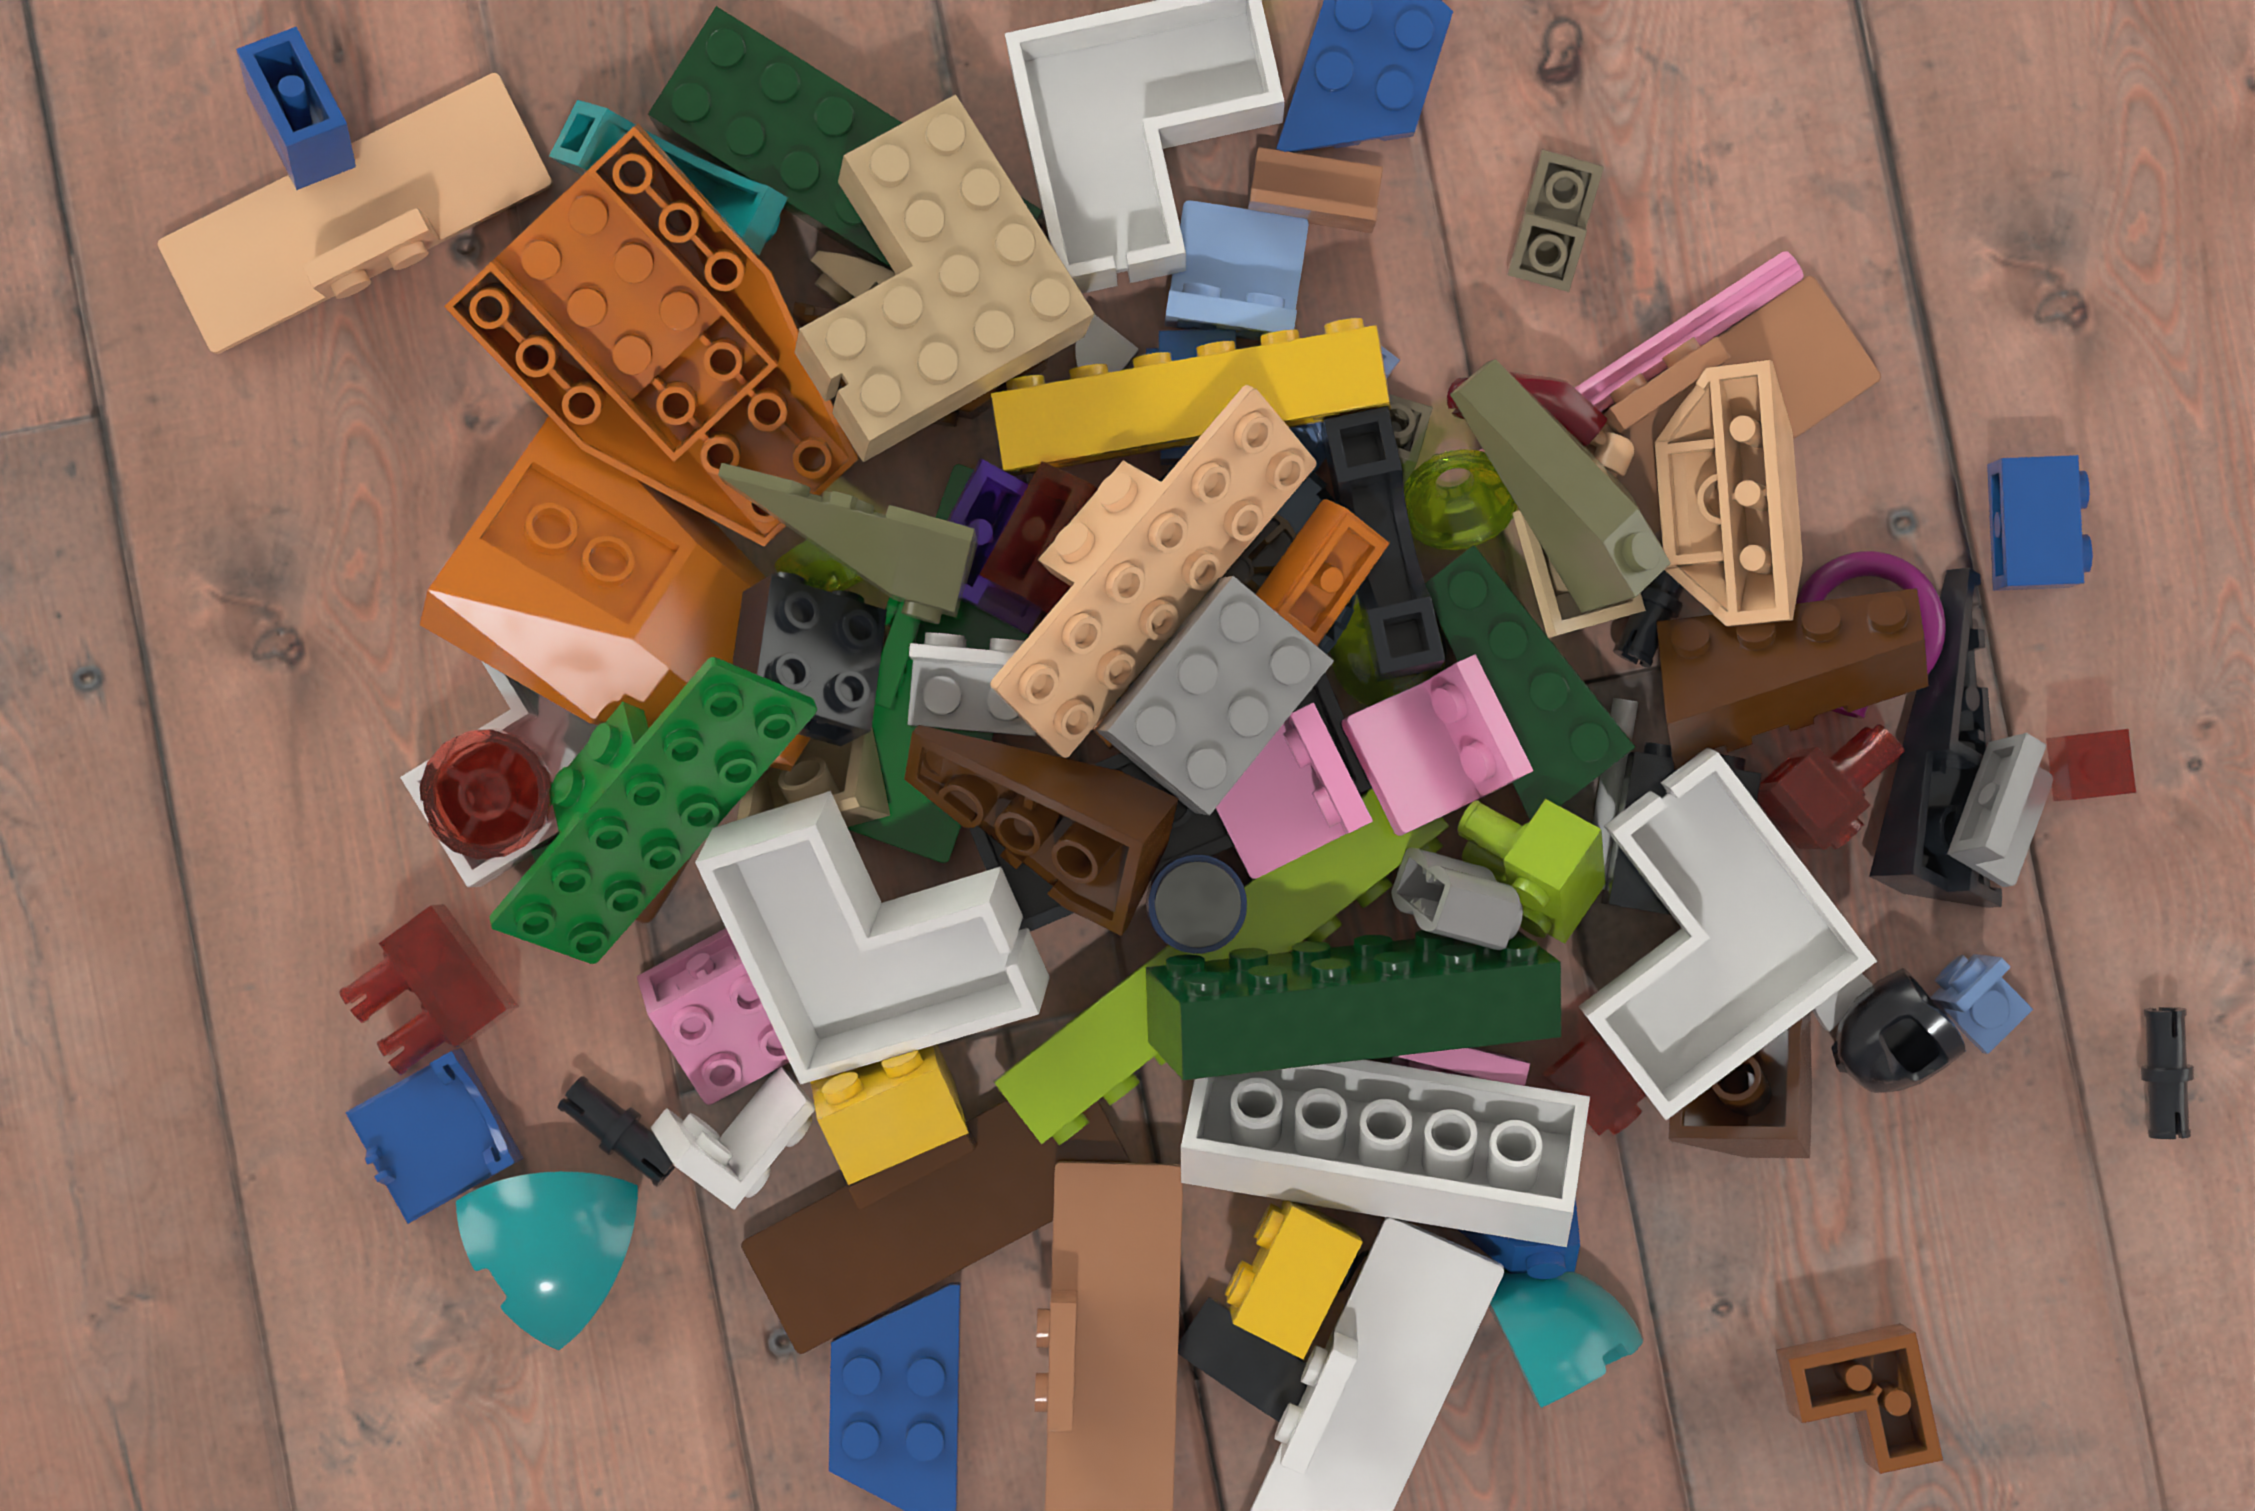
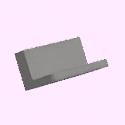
[1947,733,2053,887]

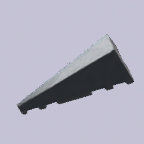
[1869,567,2002,908]

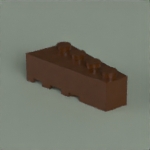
[1657,588,1929,770]

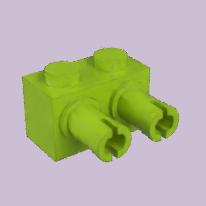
[1458,799,1606,944]

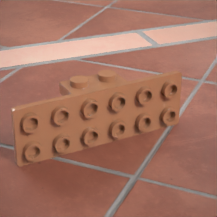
[1498,276,1881,534]
[1035,1161,1183,1511]

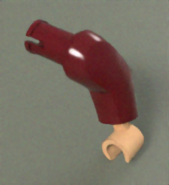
[1447,372,1634,477]

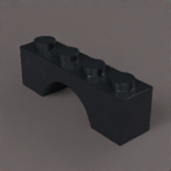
[1321,406,1445,682]

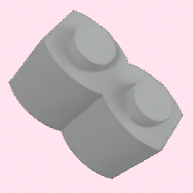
[1391,848,1523,950]

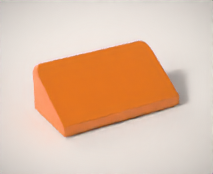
[1255,499,1390,646]

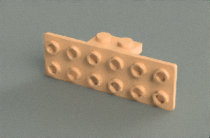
[158,73,553,354]
[990,385,1316,758]

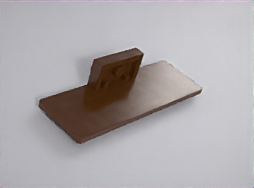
[741,1100,1131,1354]

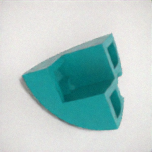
[456,1171,638,1351]
[1489,1269,1644,1408]

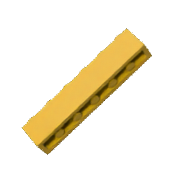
[991,318,1392,476]

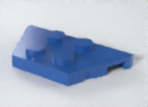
[1276,0,1453,153]
[829,1282,961,1511]

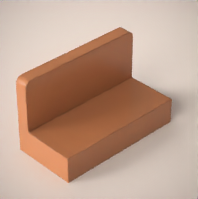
[1248,147,1383,233]

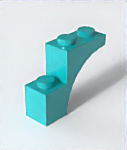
[549,100,788,255]

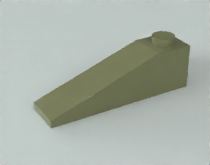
[1450,359,1671,613]
[718,463,978,624]

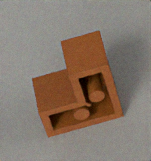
[1776,1323,1943,1474]

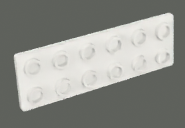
[1250,1217,1504,1511]

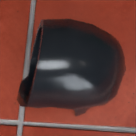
[1831,968,1966,1093]

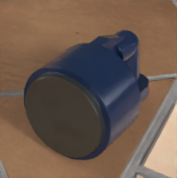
[1146,854,1247,954]

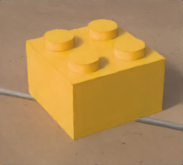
[810,1044,969,1185]
[1225,1200,1363,1359]

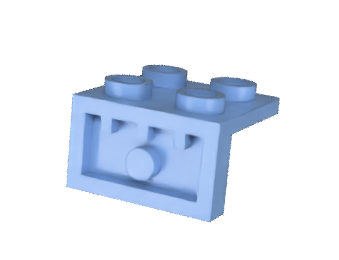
[1165,200,1309,341]

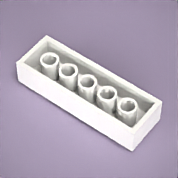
[1181,1060,1590,1247]

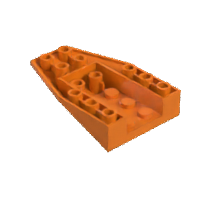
[444,123,858,547]
[420,416,811,772]

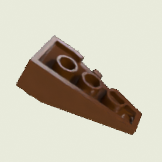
[904,725,1179,936]
[1668,1012,1812,1158]

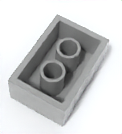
[1095,576,1334,815]

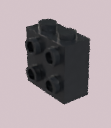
[732,572,887,747]

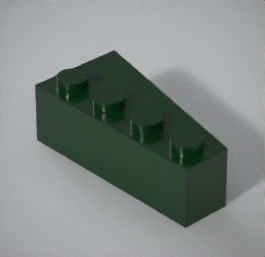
[1425,545,1635,821]

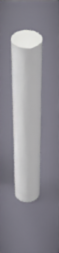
[1592,698,1638,890]

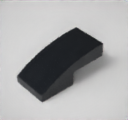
[1178,1297,1308,1422]

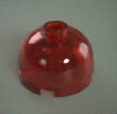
[419,728,553,860]

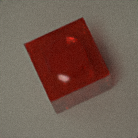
[2046,729,2136,801]
[1542,1033,1647,1136]

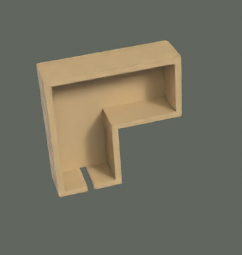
[795,94,1095,462]

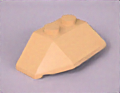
[1655,360,1803,627]

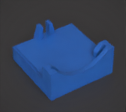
[345,1048,524,1224]

